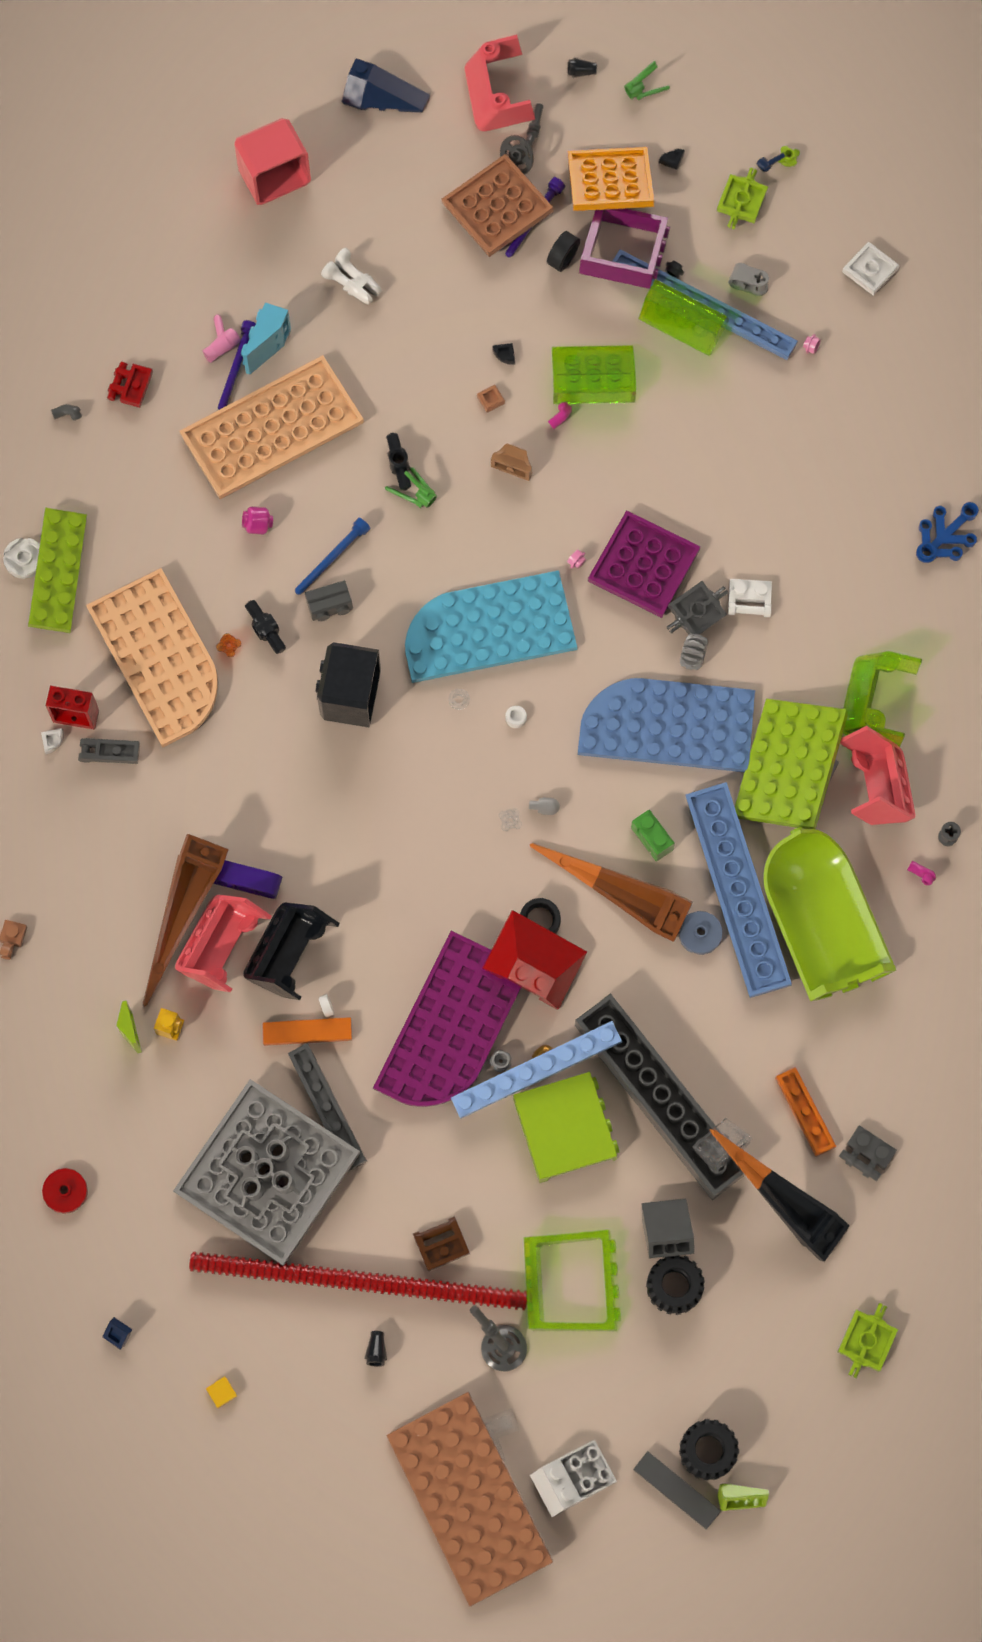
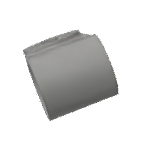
[728,263,769,296]

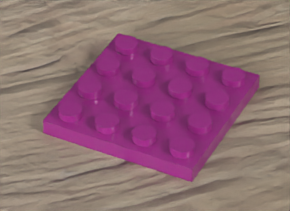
[588,510,701,618]

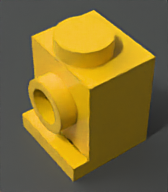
[153,1008,185,1041]

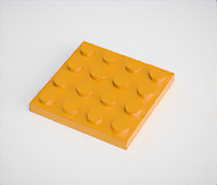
[568,147,654,211]

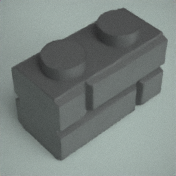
[305,580,353,621]

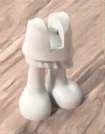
[321,248,382,305]

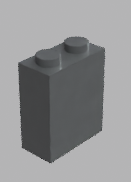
[641,1199,694,1259]

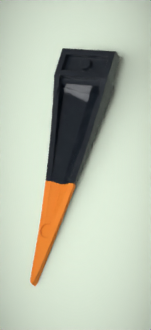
[710,1129,849,1262]

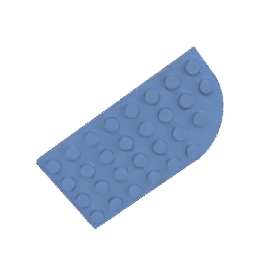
[578,678,755,772]

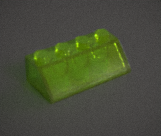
[638,279,729,357]

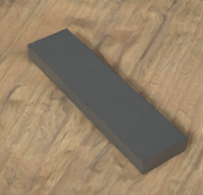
[633,1451,720,1530]

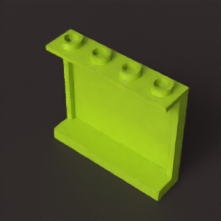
[513,1072,620,1183]

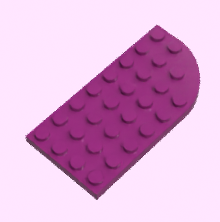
[373,931,521,1107]

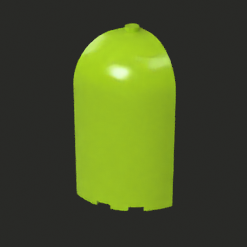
[764,827,897,1001]

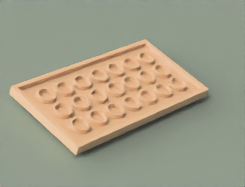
[179,355,364,499]

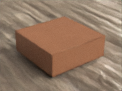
[477,384,505,413]

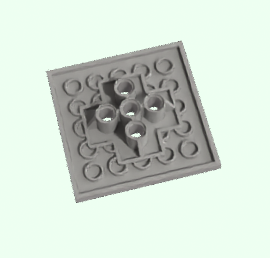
[173,1079,361,1265]

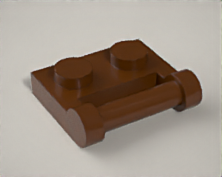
[413,1216,470,1271]

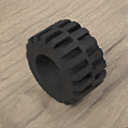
[646,1255,705,1315]
[679,1419,739,1480]

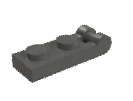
[78,738,140,764]

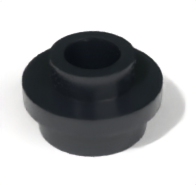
[665,260,684,279]

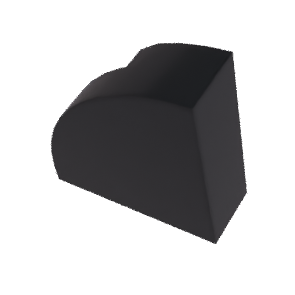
[659,149,685,170]
[492,343,515,365]

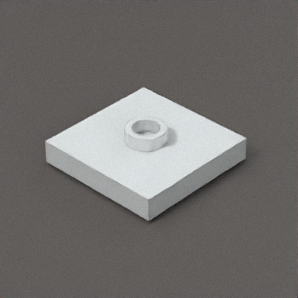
[842,242,900,296]

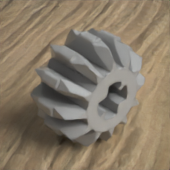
[680,633,708,670]

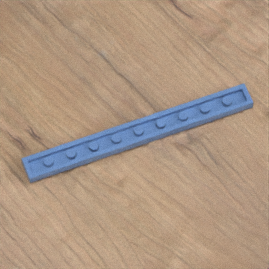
[612,249,797,360]

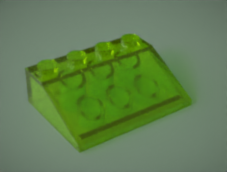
[552,345,636,404]

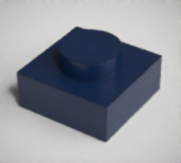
[102,1317,133,1350]

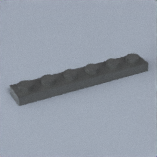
[288,1043,368,1172]

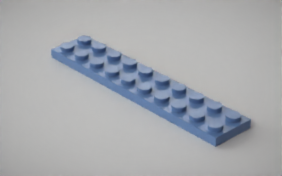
[685,782,792,998]

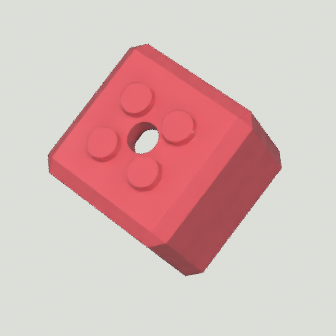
[234,118,311,205]

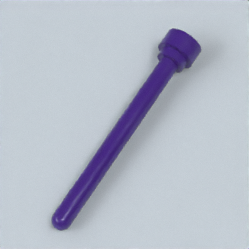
[505,177,566,258]
[218,320,256,410]

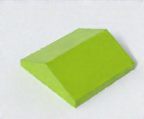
[116,1001,142,1053]

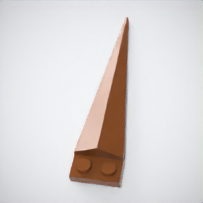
[143,834,229,1007]

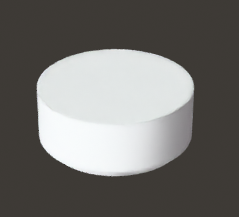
[505,706,527,728]
[319,994,335,1017]

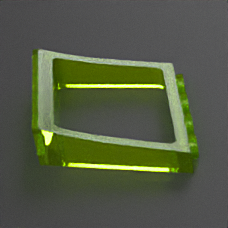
[524,1230,621,1331]

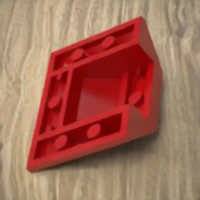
[482,910,587,1010]

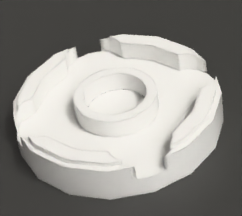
[3,538,40,579]

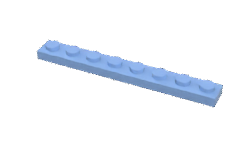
[451,1021,622,1119]

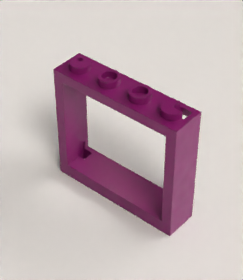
[579,208,670,289]

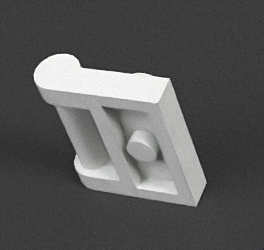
[728,579,772,618]

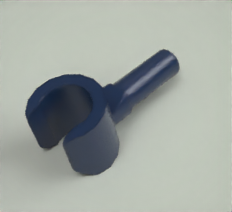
[756,153,785,172]

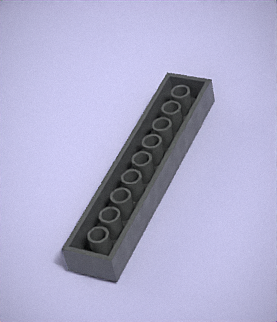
[575,994,745,1200]

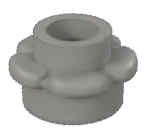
[490,1050,511,1072]

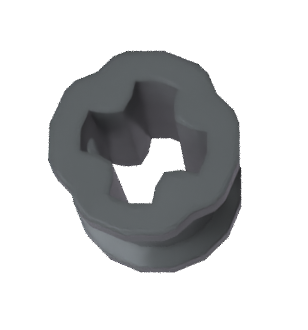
[938,822,961,847]

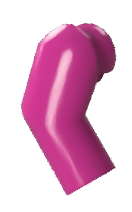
[548,402,572,429]
[907,861,936,885]

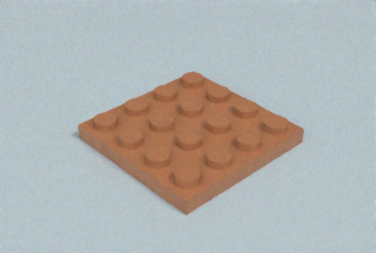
[441,154,554,257]

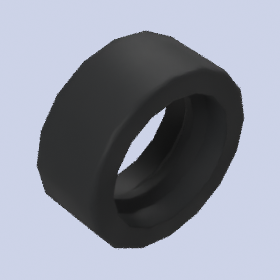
[547,231,580,272]
[520,898,561,934]

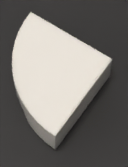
[41,728,64,754]

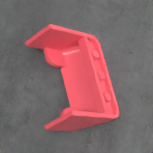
[465,35,535,132]
[840,726,915,825]
[175,895,272,993]

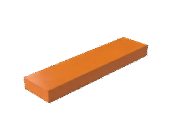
[263,1017,352,1046]
[775,1067,836,1157]

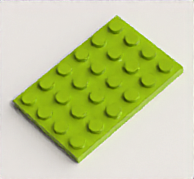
[735,699,848,829]

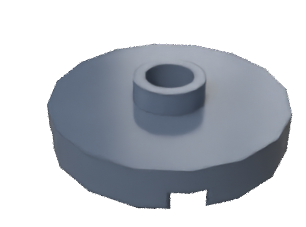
[679,911,722,955]

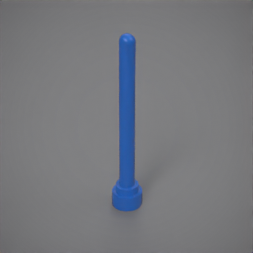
[295,517,371,595]

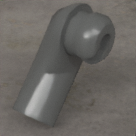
[51,404,82,421]

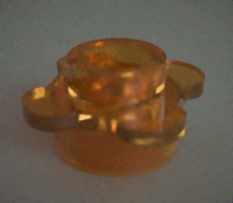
[216,633,241,657]

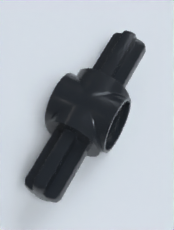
[386,432,411,491]
[245,600,286,654]

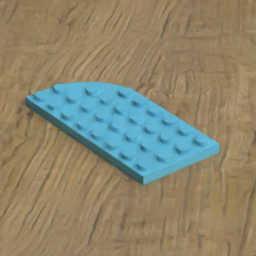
[405,570,577,683]

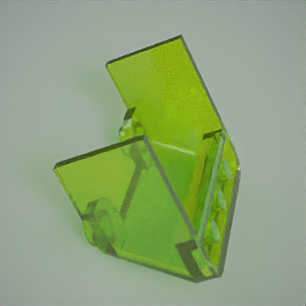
[843,651,922,747]

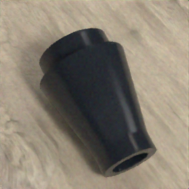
[567,57,597,78]
[364,1331,387,1367]

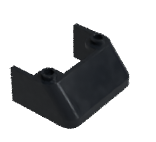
[243,902,340,1000]

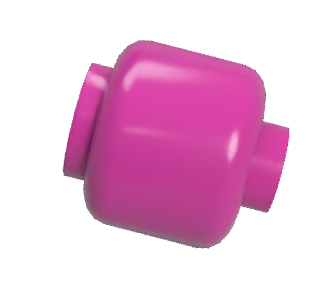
[242,506,273,535]

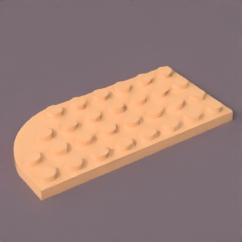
[86,568,218,748]

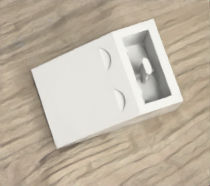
[530,1440,617,1517]

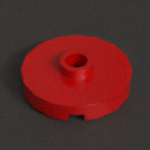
[42,1168,88,1214]

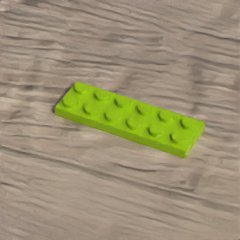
[28,507,87,633]

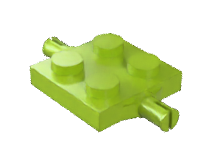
[717,168,768,229]
[837,1303,898,1378]

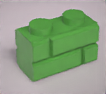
[631,809,675,862]

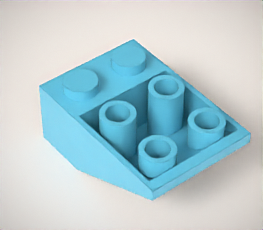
[241,302,291,375]

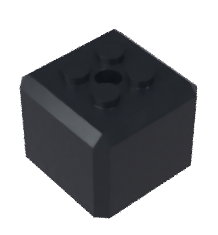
[315,642,381,728]

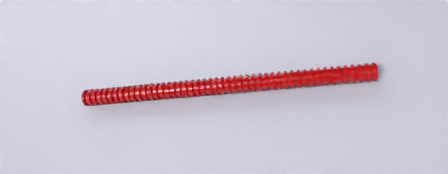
[189,1251,528,1311]

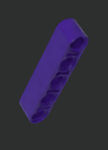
[213,860,283,899]

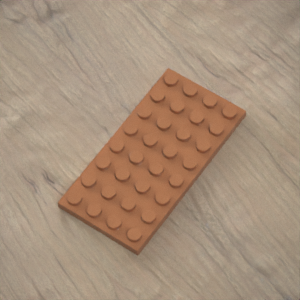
[386,1392,553,1606]

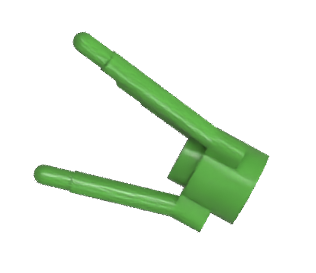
[624,61,670,101]
[385,467,437,508]

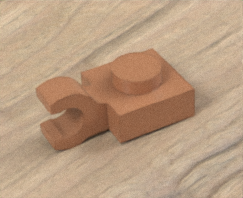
[0,920,27,960]

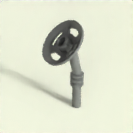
[500,103,544,174]
[470,1305,527,1371]

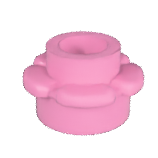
[803,334,821,354]
[567,550,586,569]

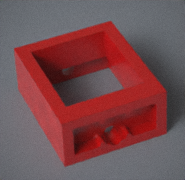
[45,685,99,730]

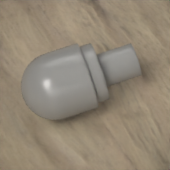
[529,797,560,815]

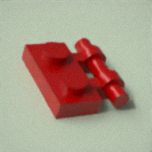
[107,361,153,408]

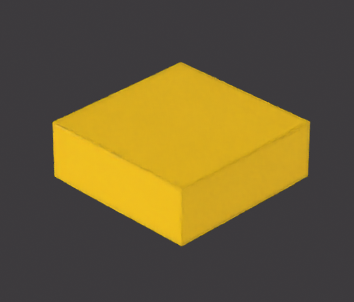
[206,1376,238,1409]

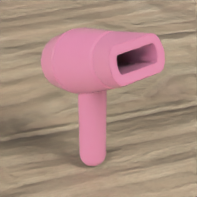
[202,315,240,363]

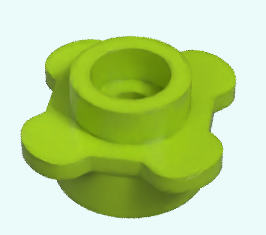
[778,146,800,167]

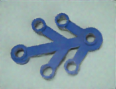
[916,502,979,563]

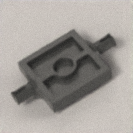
[667,581,728,635]

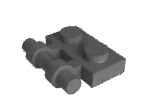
[839,1125,897,1181]

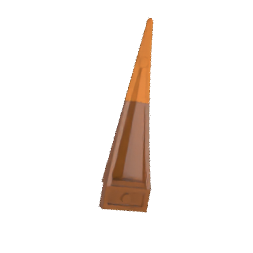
[529,843,693,942]

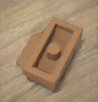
[491,443,532,481]

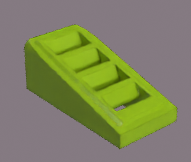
[717,1484,769,1511]

